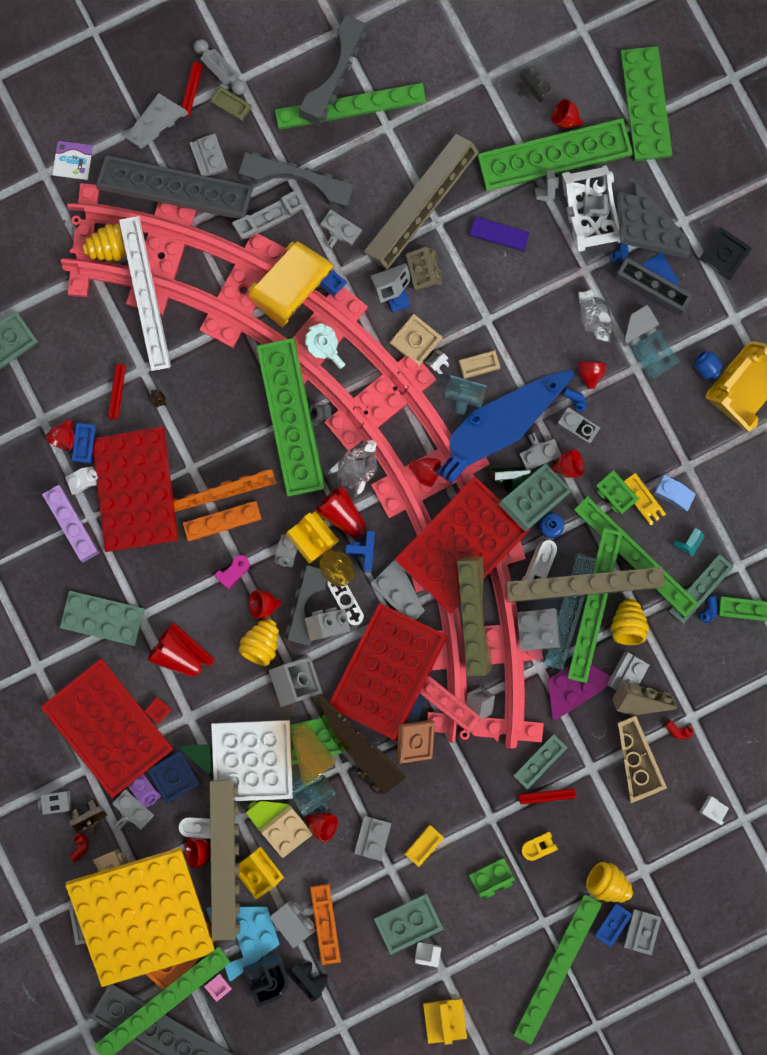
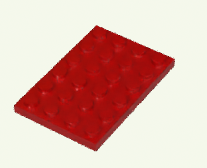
[93,426,178,552]
[395,476,531,614]
[329,603,448,741]
[41,658,174,798]

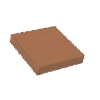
[396,720,435,764]

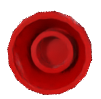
[551,99,583,128]
[577,361,607,389]
[45,419,75,451]
[552,449,584,478]
[409,458,441,487]
[249,590,281,619]
[306,812,338,842]
[185,838,211,867]

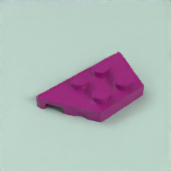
[547,664,611,721]

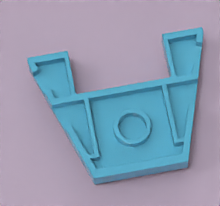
[206,906,280,981]

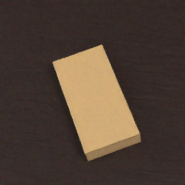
[459,350,500,379]

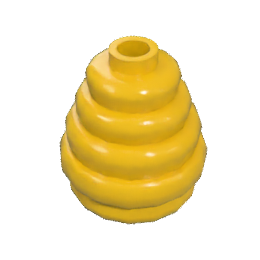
[82,224,127,261]
[610,598,649,645]
[238,619,279,666]
[586,862,633,903]

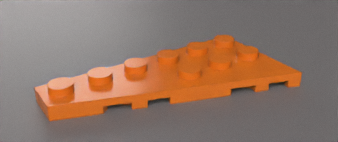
[173,469,277,512]

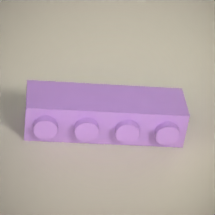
[42,485,100,563]

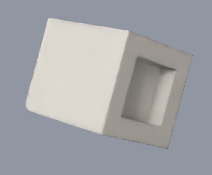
[699,796,729,825]
[414,942,441,967]

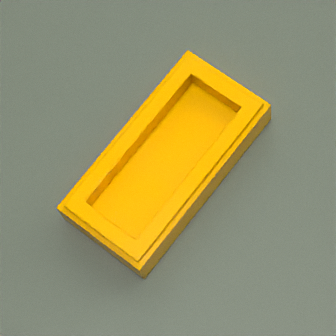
[404,824,444,867]

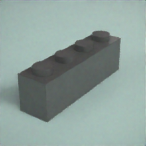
[615,258,693,316]

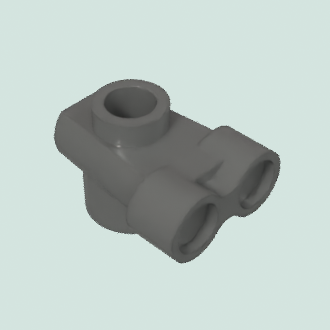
[308,403,332,426]

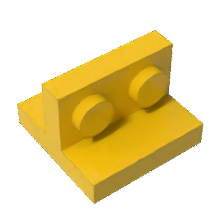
[286,512,339,564]
[237,847,284,899]
[423,998,467,1045]

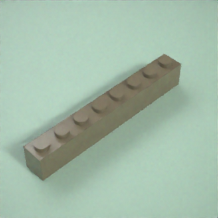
[364,134,479,270]
[505,567,665,603]
[210,779,240,940]

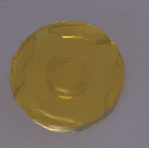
[320,550,355,586]

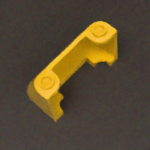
[248,241,334,328]
[706,341,767,432]

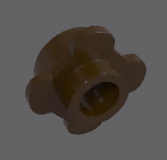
[149,389,167,408]

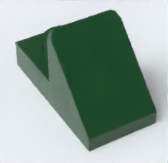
[487,467,530,493]

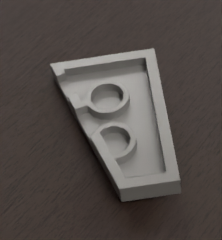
[125,93,188,149]
[371,560,425,620]

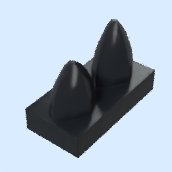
[286,962,328,1002]

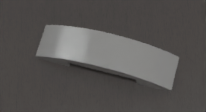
[232,190,307,240]

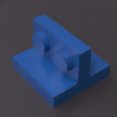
[346,531,375,573]

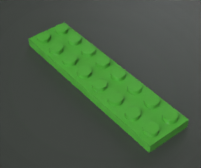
[477,118,633,192]
[257,338,326,497]

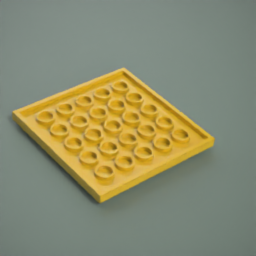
[66,847,215,987]

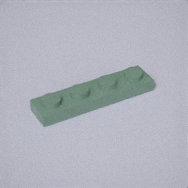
[668,554,734,624]

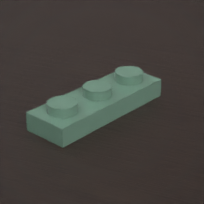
[513,734,568,790]

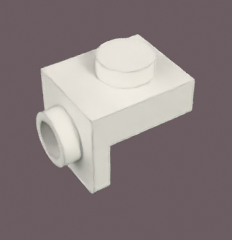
[65,467,98,495]

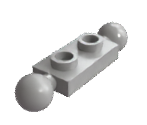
[193,39,247,95]

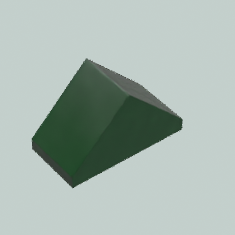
[180,744,213,775]

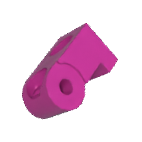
[214,555,250,590]

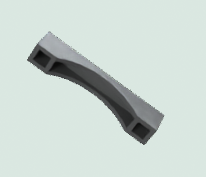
[299,15,368,126]
[239,152,354,211]

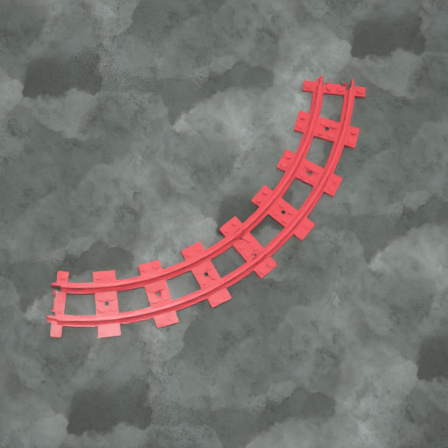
[61,183,543,748]

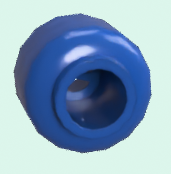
[694,351,723,380]
[539,513,564,539]

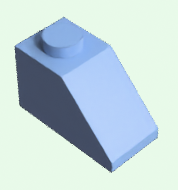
[653,475,696,511]

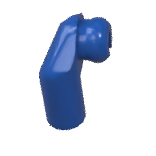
[610,243,629,264]
[564,388,587,412]
[700,596,718,623]

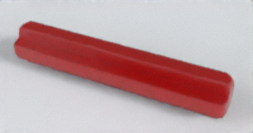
[181,62,203,117]
[108,364,126,420]
[169,623,215,667]
[518,788,576,805]

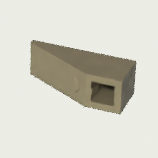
[612,682,677,716]

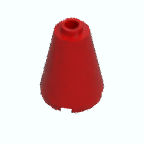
[314,485,366,538]
[147,628,203,678]

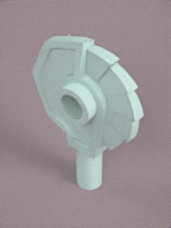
[305,323,345,369]

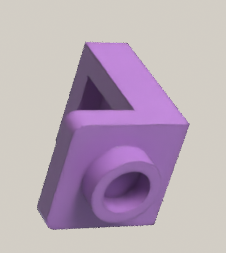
[128,773,161,808]

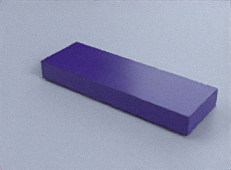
[470,217,530,252]

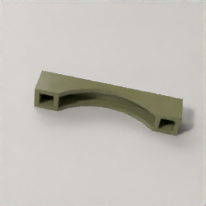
[457,556,492,676]

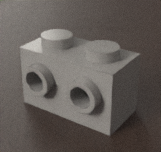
[305,607,351,641]
[269,900,316,948]

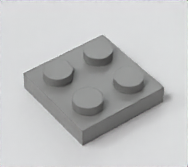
[517,608,560,652]

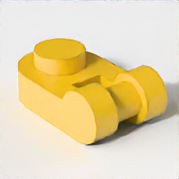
[521,831,558,861]

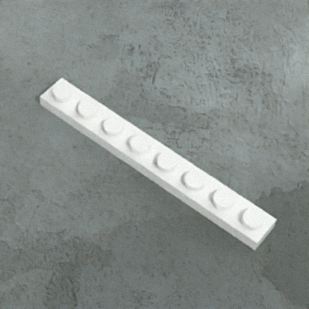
[119,216,171,371]

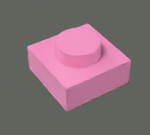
[204,973,232,1002]

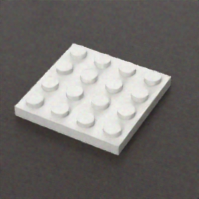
[211,720,293,801]

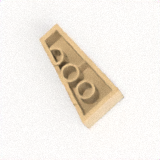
[618,715,667,803]

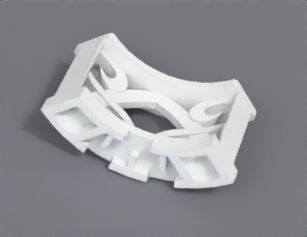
[562,165,620,252]

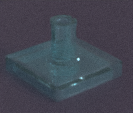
[444,375,487,414]
[293,770,337,816]

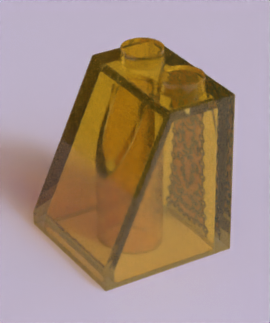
[292,724,337,787]

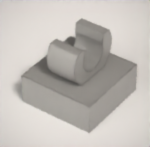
[423,349,449,374]

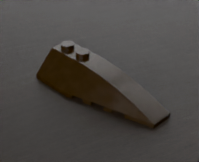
[313,694,406,794]

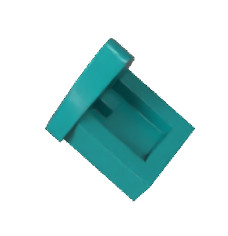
[673,528,704,557]

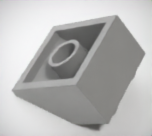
[269,657,323,707]

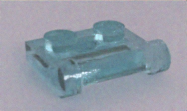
[632,330,681,380]

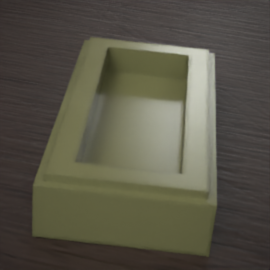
[210,86,252,122]

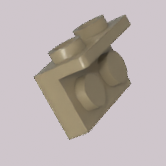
[406,247,442,291]

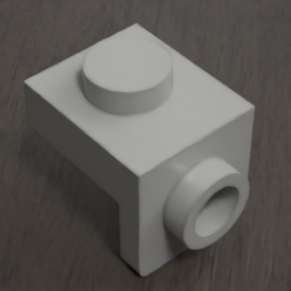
[535,170,559,201]
[274,534,298,567]

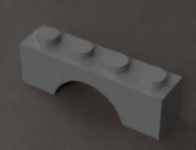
[285,565,330,647]

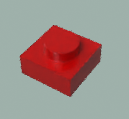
[144,697,172,724]

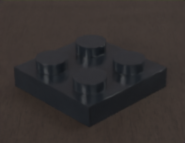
[699,227,752,280]

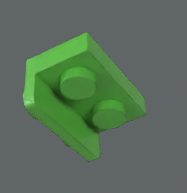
[596,470,640,514]
[469,858,515,899]

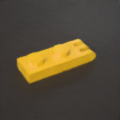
[624,473,666,526]

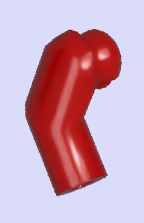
[665,720,694,740]
[69,833,88,863]

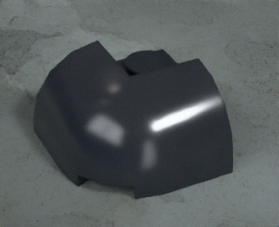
[243,955,289,1008]

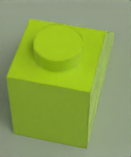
[246,800,292,831]

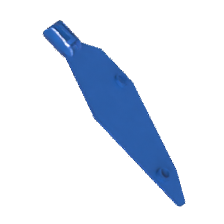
[437,370,575,484]

